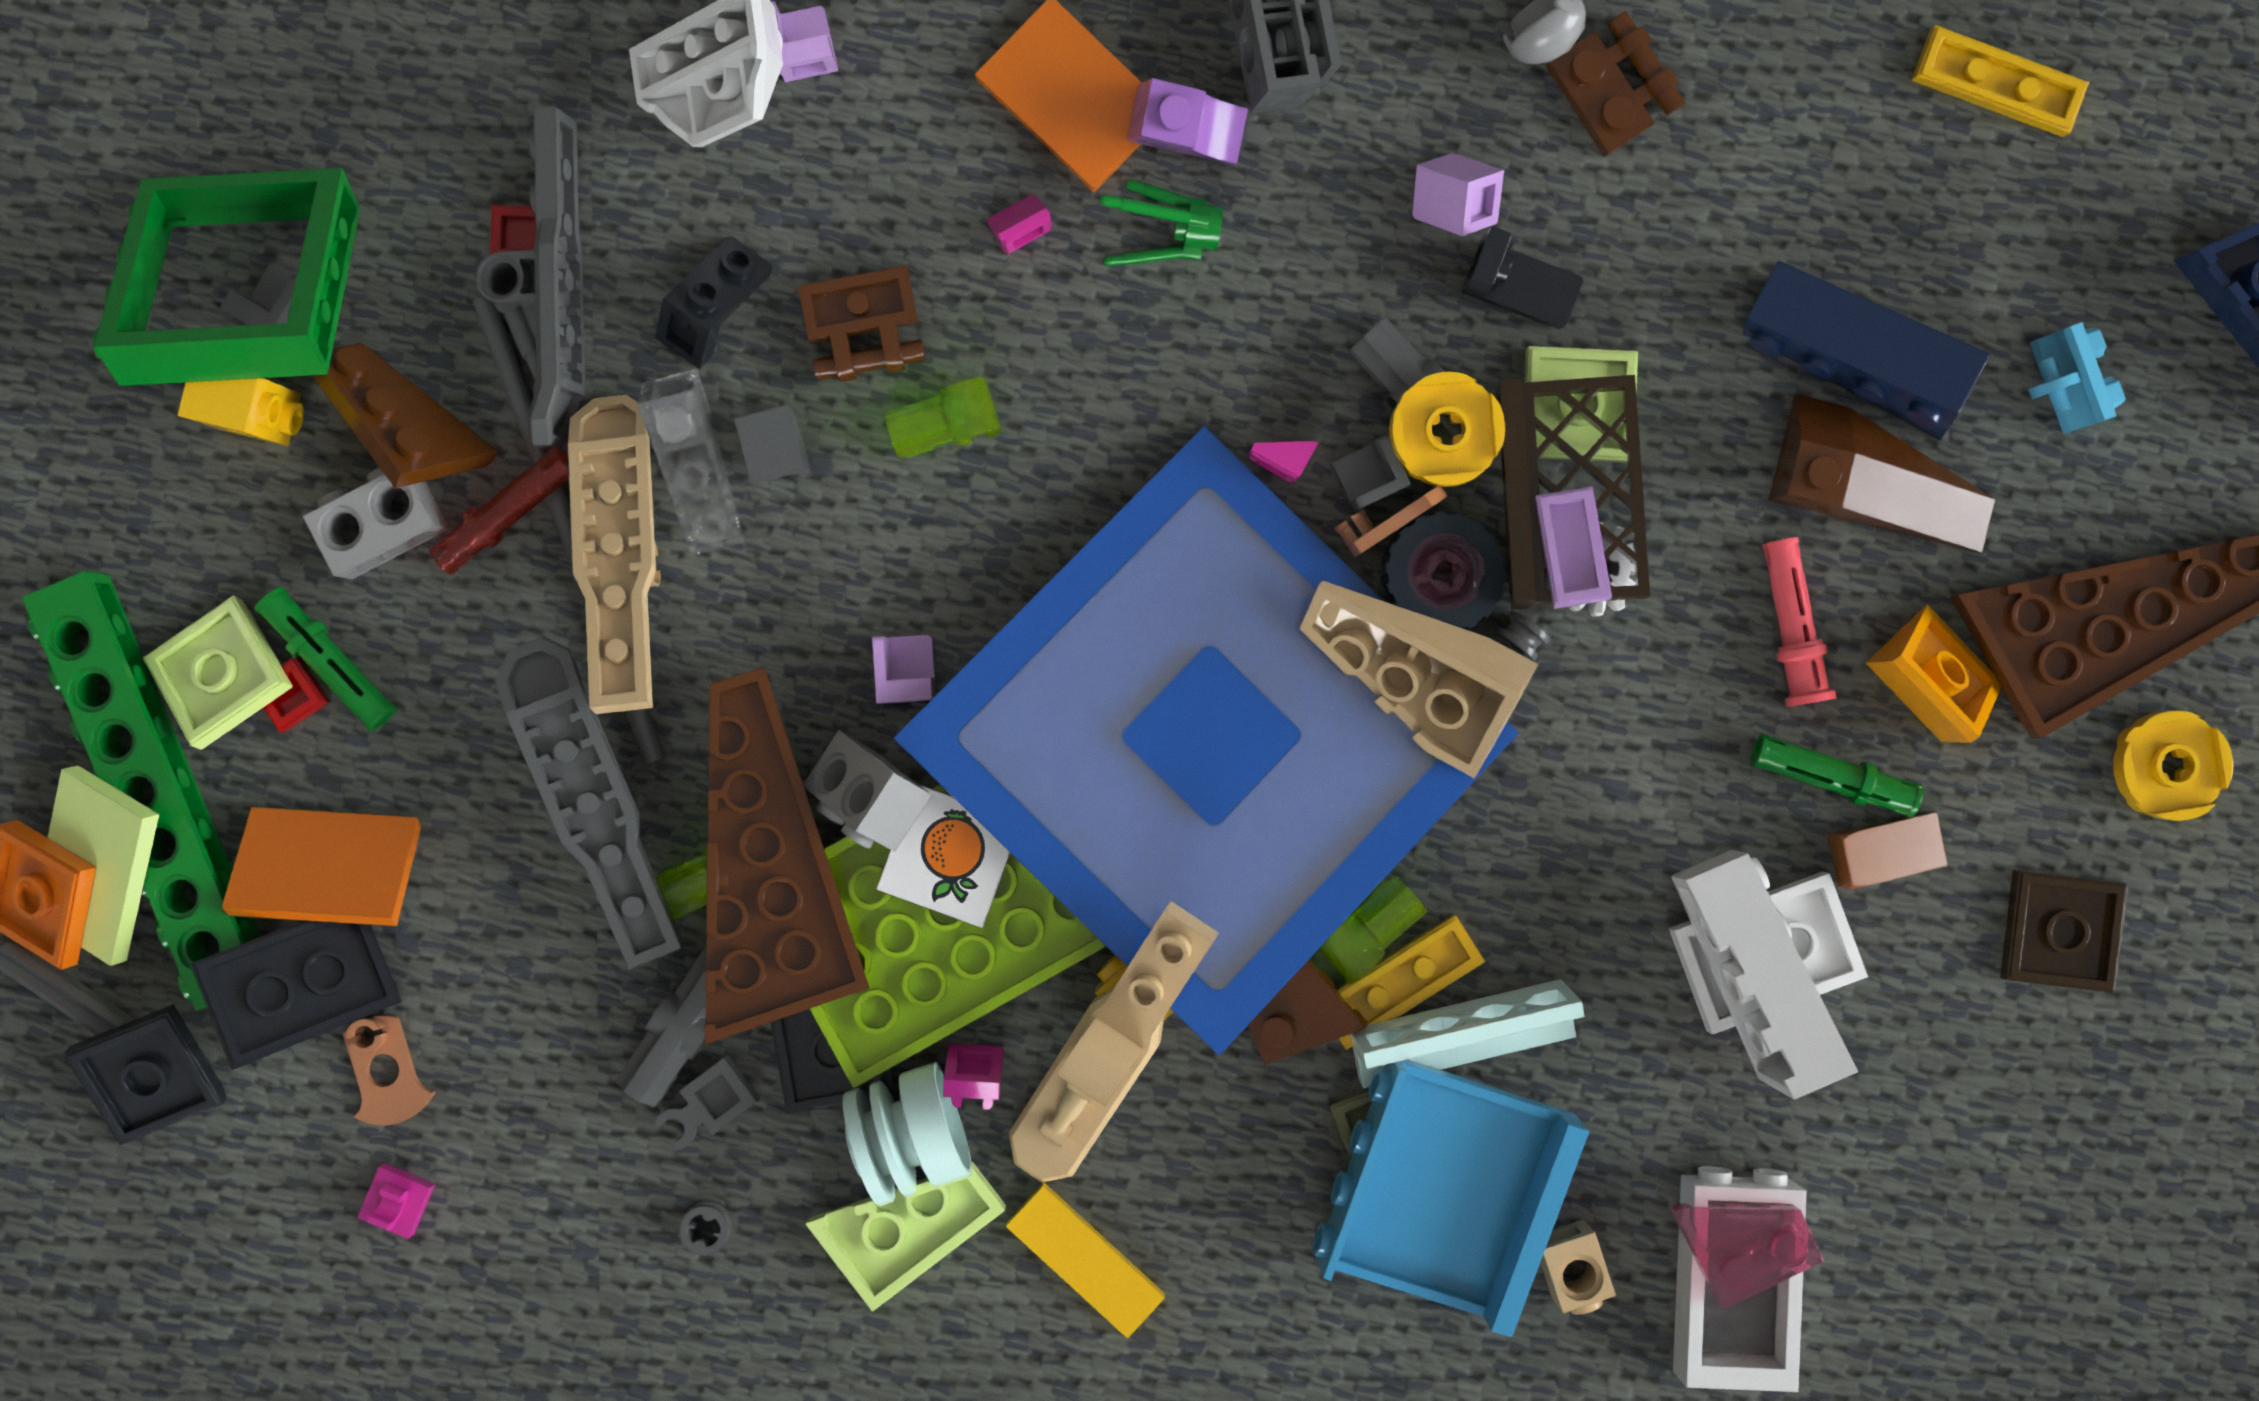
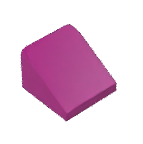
[987,194,1052,254]
[1247,441,1319,484]

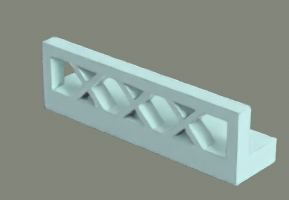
[1350,979,1585,1088]

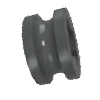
[1494,610,1551,662]
[679,1201,733,1256]

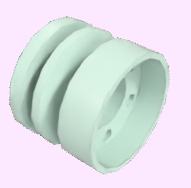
[843,1062,972,1206]

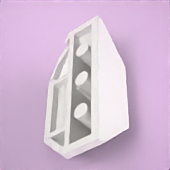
[629,0,783,147]

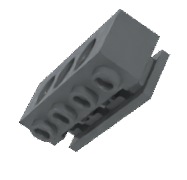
[1228,0,1342,113]

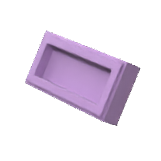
[1535,486,1612,609]

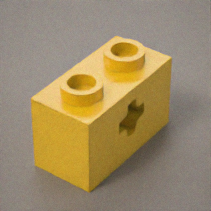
[177,378,304,446]

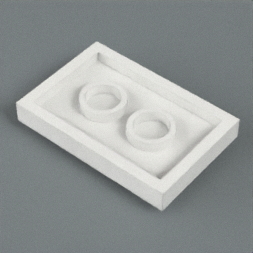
[1669,872,1868,1034]

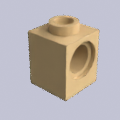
[1540,1220,1616,1315]

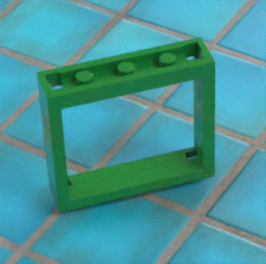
[92,168,360,386]

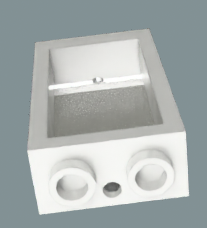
[1673,1166,1807,1392]

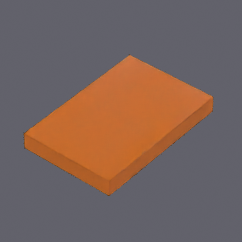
[975,0,1142,193]
[222,807,421,926]

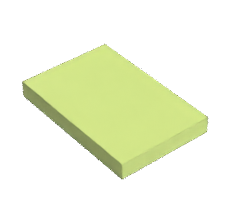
[47,766,159,966]

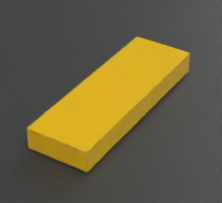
[1911,25,2089,138]
[1336,914,1485,1050]
[1006,1182,1165,1339]

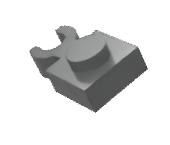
[654,1054,760,1151]

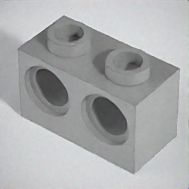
[303,467,450,579]
[803,730,932,852]

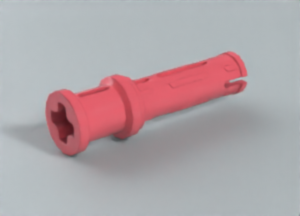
[1762,537,1837,707]

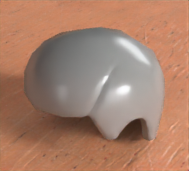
[1503,0,1586,65]

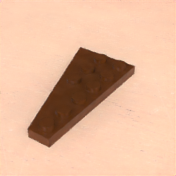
[1950,534,2259,739]
[705,667,869,1045]

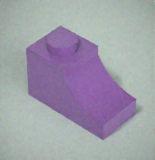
[1127,78,1248,165]

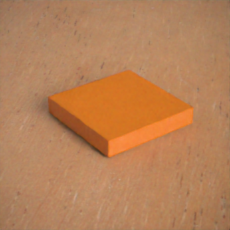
[0,820,96,970]

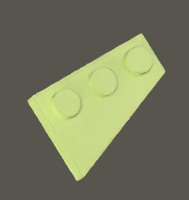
[805,1162,1006,1312]

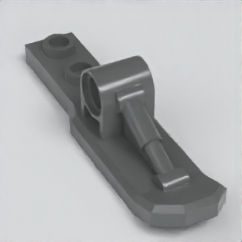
[475,106,586,450]
[494,637,685,969]

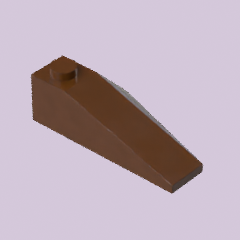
[1768,394,1995,553]

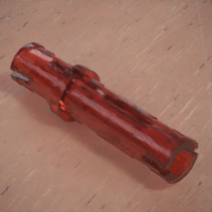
[428,446,569,575]

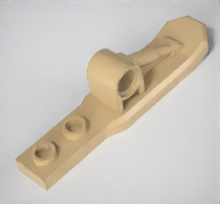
[568,395,661,714]
[1009,901,1219,1183]

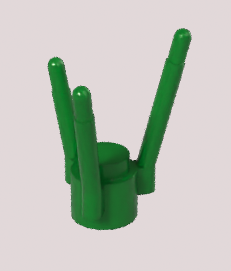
[1099,179,1223,266]

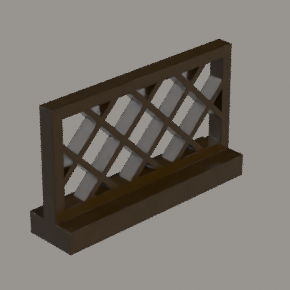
[1497,375,1650,609]

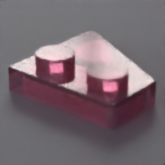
[1670,1203,1825,1310]

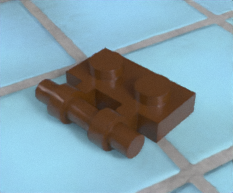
[1546,11,1686,157]
[798,265,926,382]

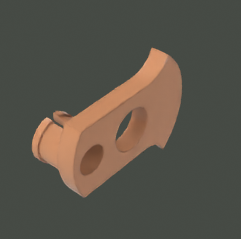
[1334,486,1448,558]
[343,1014,436,1125]

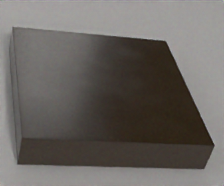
[2000,870,2128,993]

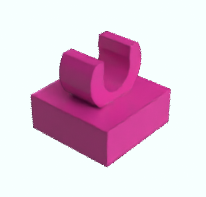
[943,1043,1004,1110]
[357,1163,435,1239]

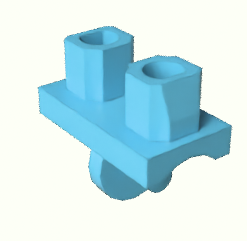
[2028,322,2126,434]

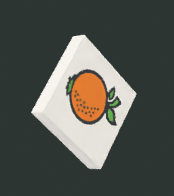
[877,785,1010,928]

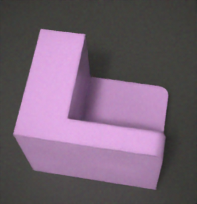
[771,1,838,82]
[1412,153,1504,236]
[872,635,936,704]

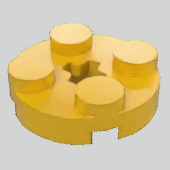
[1389,372,1505,487]
[2113,711,2233,821]

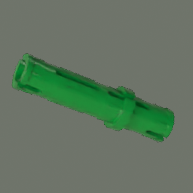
[254,586,398,732]
[1750,733,1924,818]

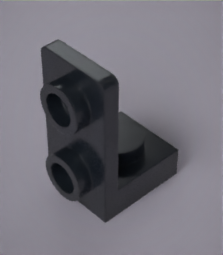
[1461,226,1583,329]
[655,237,772,370]

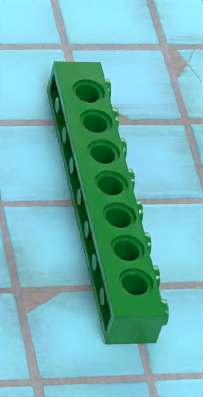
[22,571,261,1011]

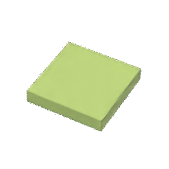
[1524,346,1638,462]
[143,595,293,750]

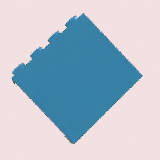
[1312,1059,1590,1338]

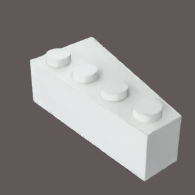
[1671,850,1858,1100]

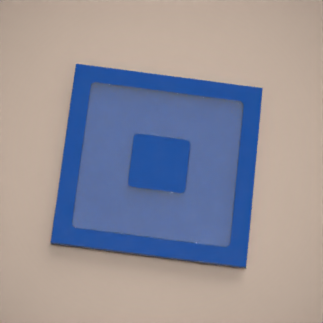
[893,426,1519,1056]

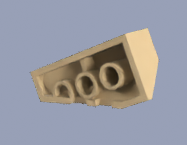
[1299,581,1538,778]

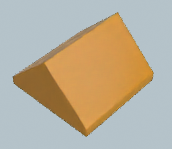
[1866,604,2002,743]

